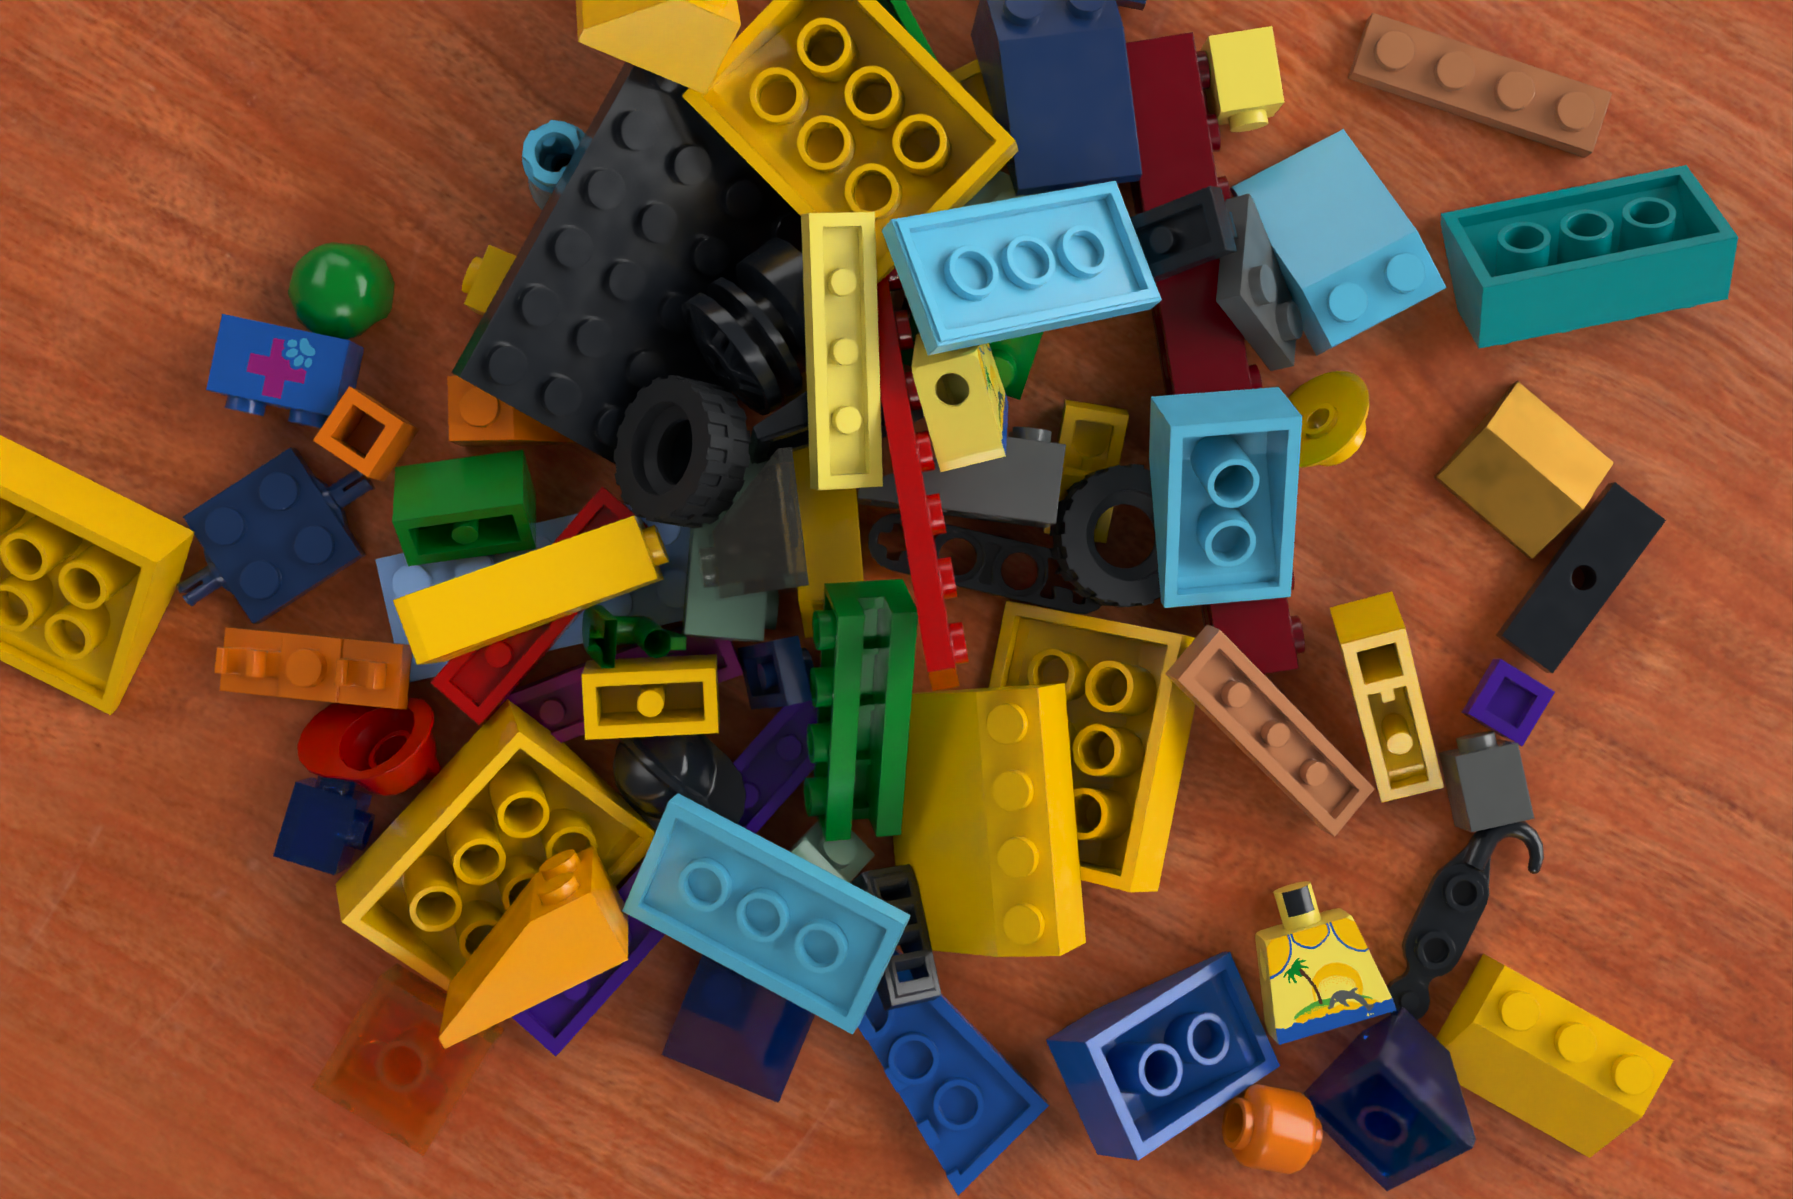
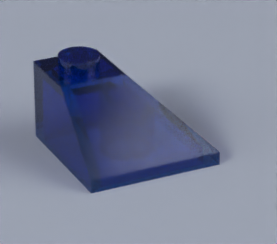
[661,954,815,1103]
[1303,1008,1476,1191]

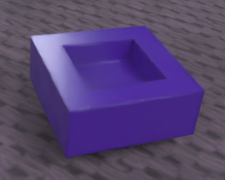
[1461,658,1555,746]

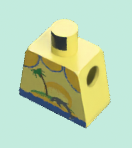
[911,333,1009,472]
[1255,881,1396,1045]

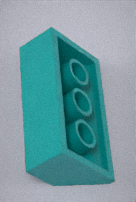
[1440,165,1738,349]

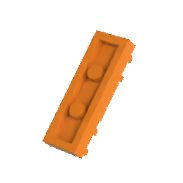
[214,627,412,709]

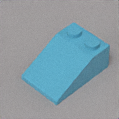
[1230,129,1447,356]
[1149,387,1302,608]

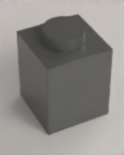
[1439,731,1534,832]

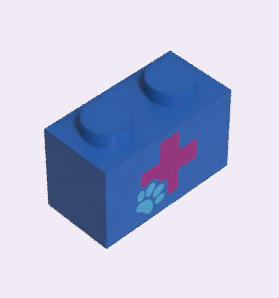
[206,314,364,429]

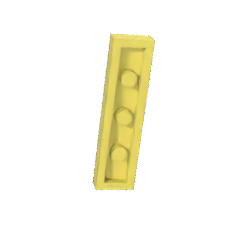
[801,212,883,490]

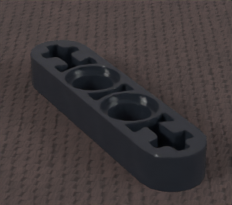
[868,513,1102,614]

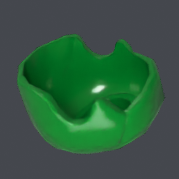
[288,242,395,340]

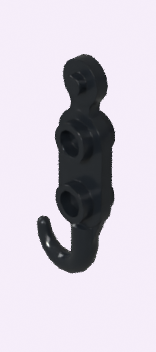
[1387,821,1544,1022]

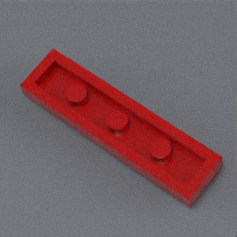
[430,486,650,725]

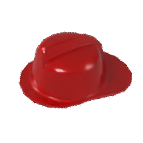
[297,698,441,796]

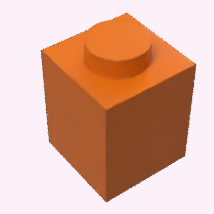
[313,386,419,482]

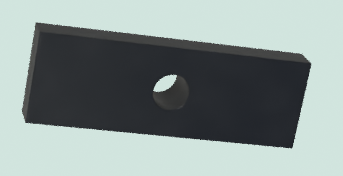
[1496,482,1666,673]

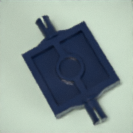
[176,447,375,624]

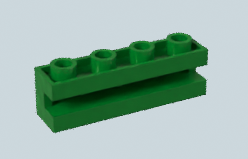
[804,579,918,842]

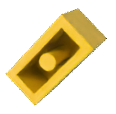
[581,654,720,740]

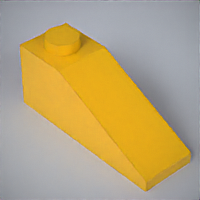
[1330,591,1444,803]

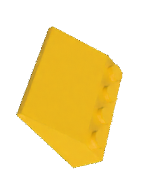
[682,0,1019,284]
[0,435,195,715]
[989,601,1195,892]
[893,683,1086,957]
[335,699,656,992]

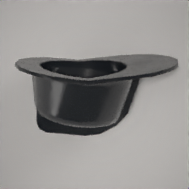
[613,734,746,830]

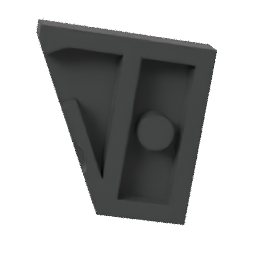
[1216,194,1303,371]

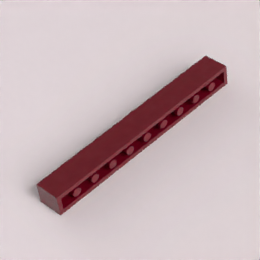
[1126,32,1305,674]

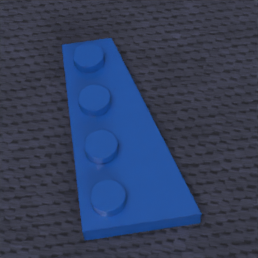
[858,948,1049,1196]

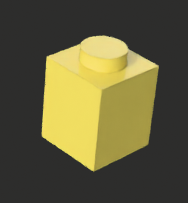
[1200,26,1284,132]

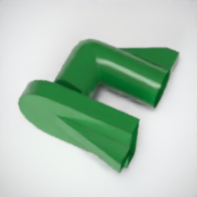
[582,605,687,668]

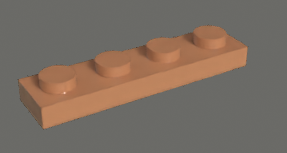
[1348,13,1612,158]
[1165,624,1375,837]

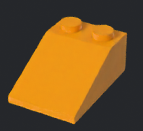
[438,846,628,1049]

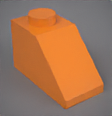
[447,376,578,447]

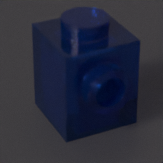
[273,775,375,875]

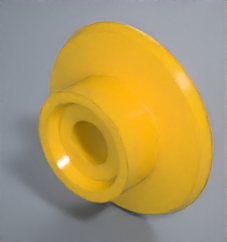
[1288,371,1369,468]

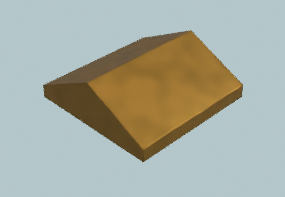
[1434,381,1614,559]

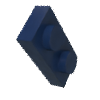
[738,635,814,710]

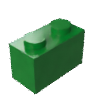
[392,449,536,566]

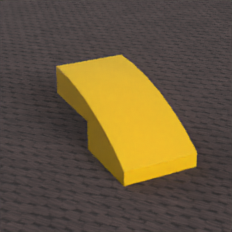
[1044,399,1129,543]

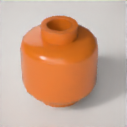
[1222,1084,1323,1174]

